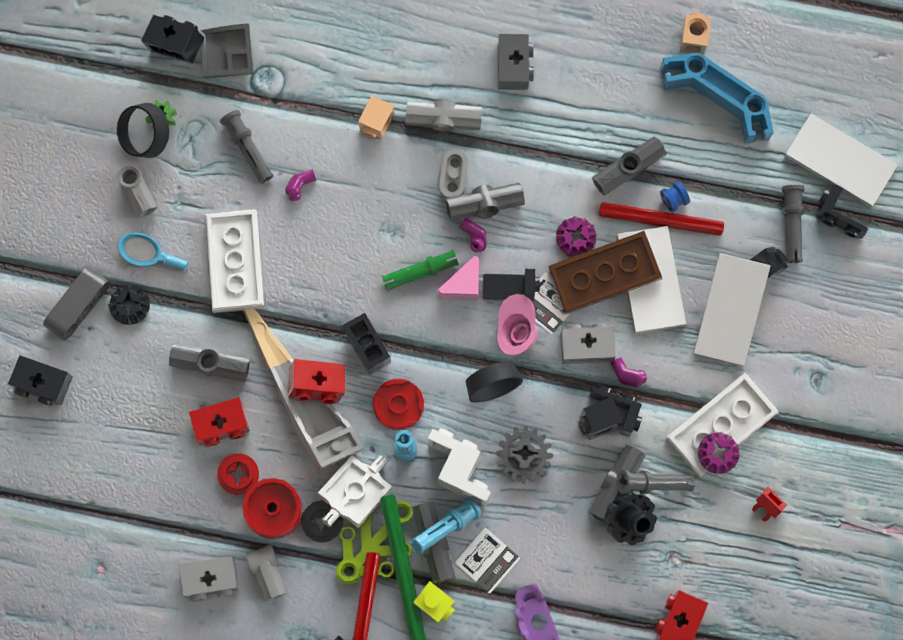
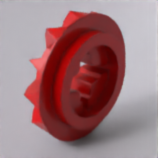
[217,453,259,496]

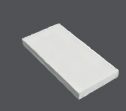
[785,113,898,208]
[206,209,265,313]
[617,226,686,334]
[694,253,770,366]
[666,373,779,478]

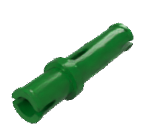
[381,250,459,291]

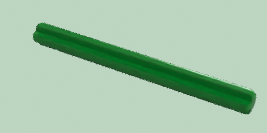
[380,494,427,640]

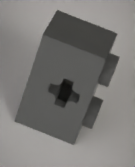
[498,34,534,90]

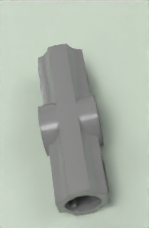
[405,100,482,131]

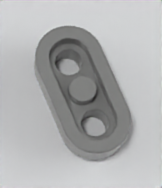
[439,149,468,199]

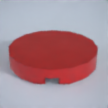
[373,379,424,430]

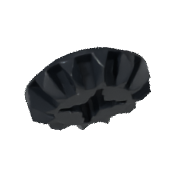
[108,284,150,325]
[301,500,343,543]

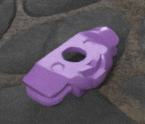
[515,584,560,640]

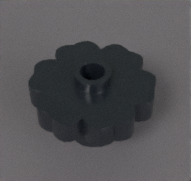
[605,491,657,545]

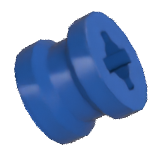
[660,181,690,213]

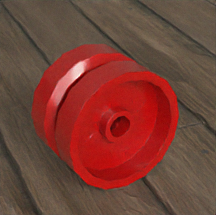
[243,478,303,540]

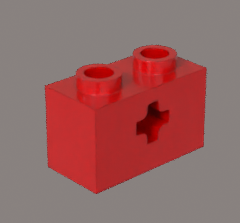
[288,359,345,404]
[189,397,250,447]
[654,590,709,640]

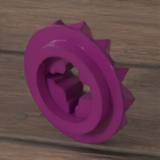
[556,216,597,257]
[697,432,740,474]

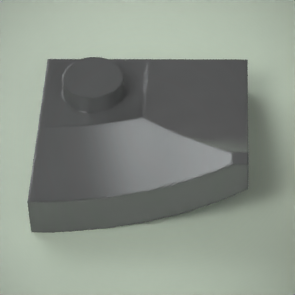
[200,23,254,79]

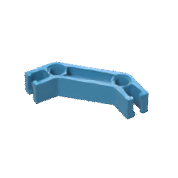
[660,53,774,144]

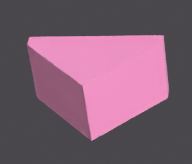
[438,255,479,300]

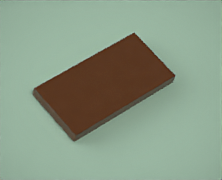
[549,231,662,314]

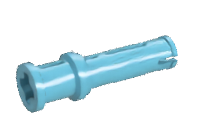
[393,430,417,462]
[410,498,481,554]

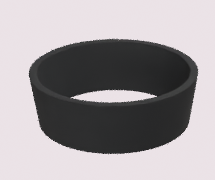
[117,103,169,158]
[465,362,523,403]

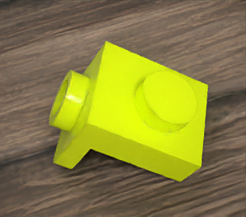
[413,581,455,623]

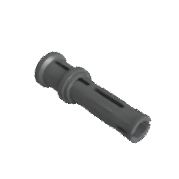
[220,110,274,184]
[782,185,805,263]
[617,470,695,494]

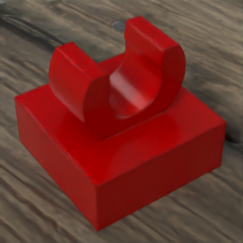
[752,487,787,522]

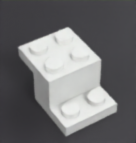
[428,428,491,507]

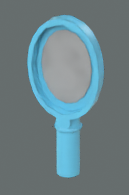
[118,232,189,271]

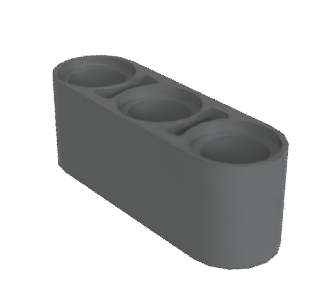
[43,267,110,341]

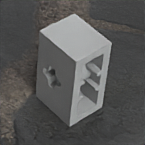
[561,323,616,364]
[179,556,239,602]

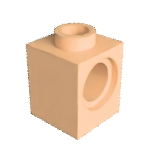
[680,13,711,55]
[358,95,395,139]

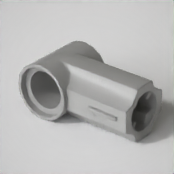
[118,165,158,218]
[246,544,287,602]

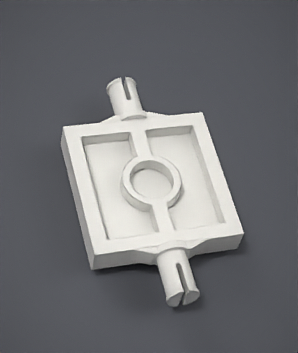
[318,455,392,528]

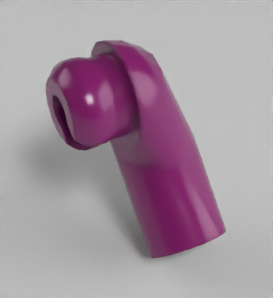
[285,169,317,201]
[459,218,487,252]
[610,357,647,387]

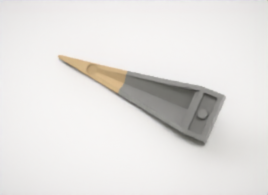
[243,309,364,471]

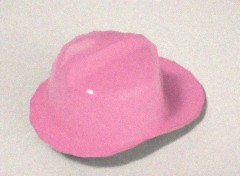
[497,294,538,355]

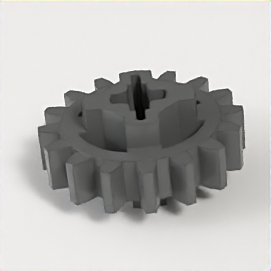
[496,426,553,484]

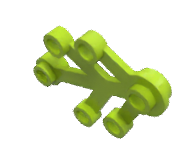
[336,501,413,585]

